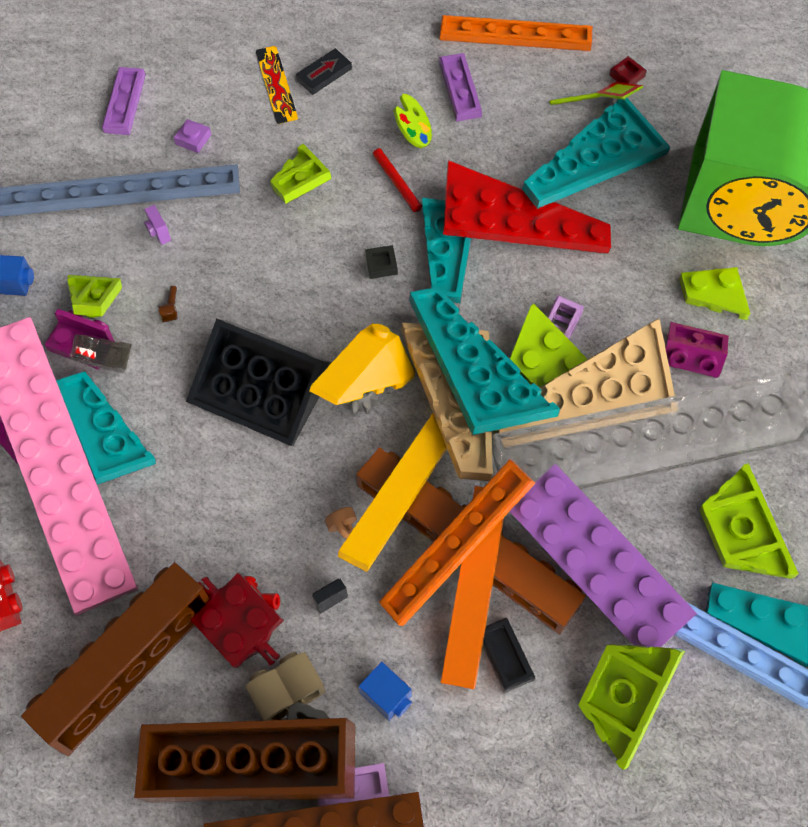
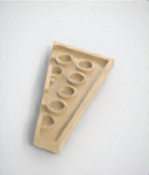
[497,319,677,444]
[401,322,493,481]

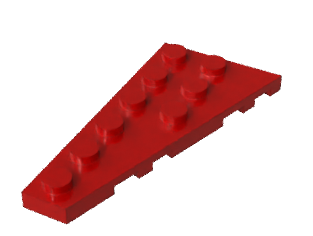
[443,160,611,254]

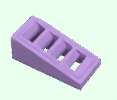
[547,295,584,339]

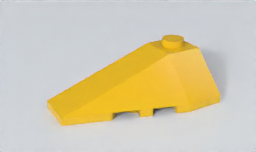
[309,323,415,405]

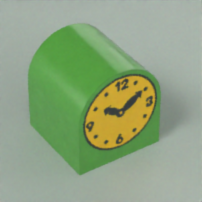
[678,70,808,246]

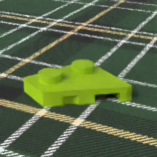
[270,143,332,204]
[679,267,751,320]
[67,275,122,318]

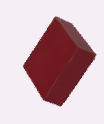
[609,56,647,84]

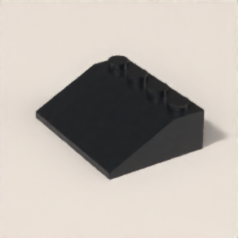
[186,318,332,446]

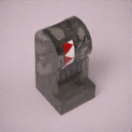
[70,335,132,373]

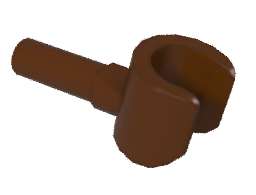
[158,286,178,323]

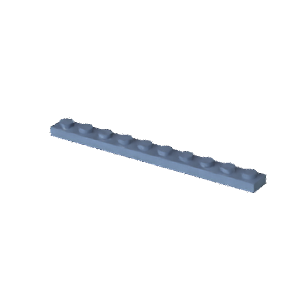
[0,164,240,216]

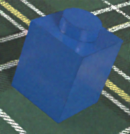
[0,255,34,296]
[358,661,412,721]

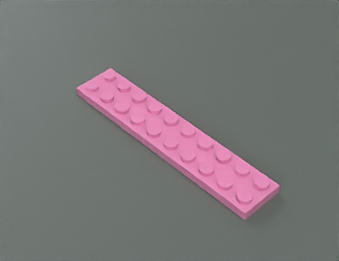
[0,317,138,616]

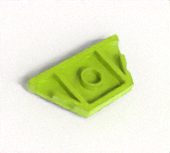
[510,303,587,387]
[699,463,799,579]
[578,644,685,770]

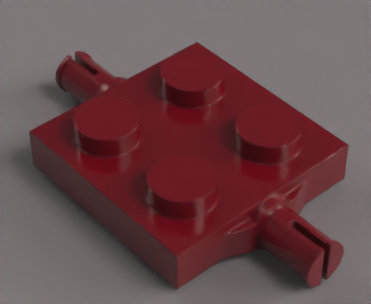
[191,573,284,668]

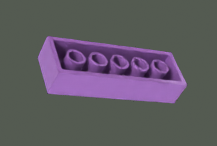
[510,463,697,647]

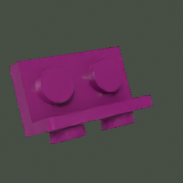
[44,309,115,369]
[665,322,729,378]

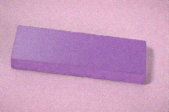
[439,53,482,122]
[102,67,146,135]

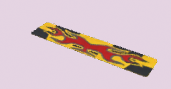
[256,46,298,124]

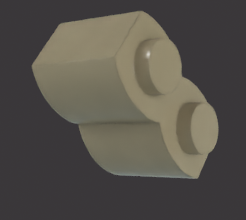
[245,652,326,720]

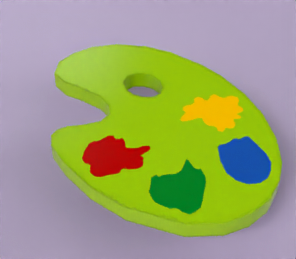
[393,94,432,148]

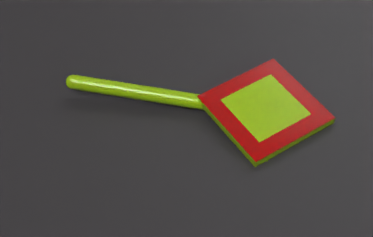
[549,81,643,105]

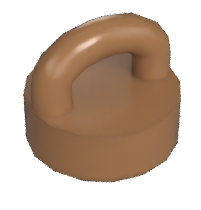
[324,507,357,539]

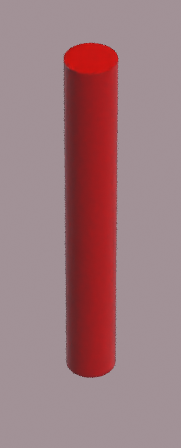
[373,148,422,212]

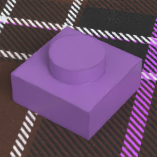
[174,119,212,153]
[144,205,172,245]

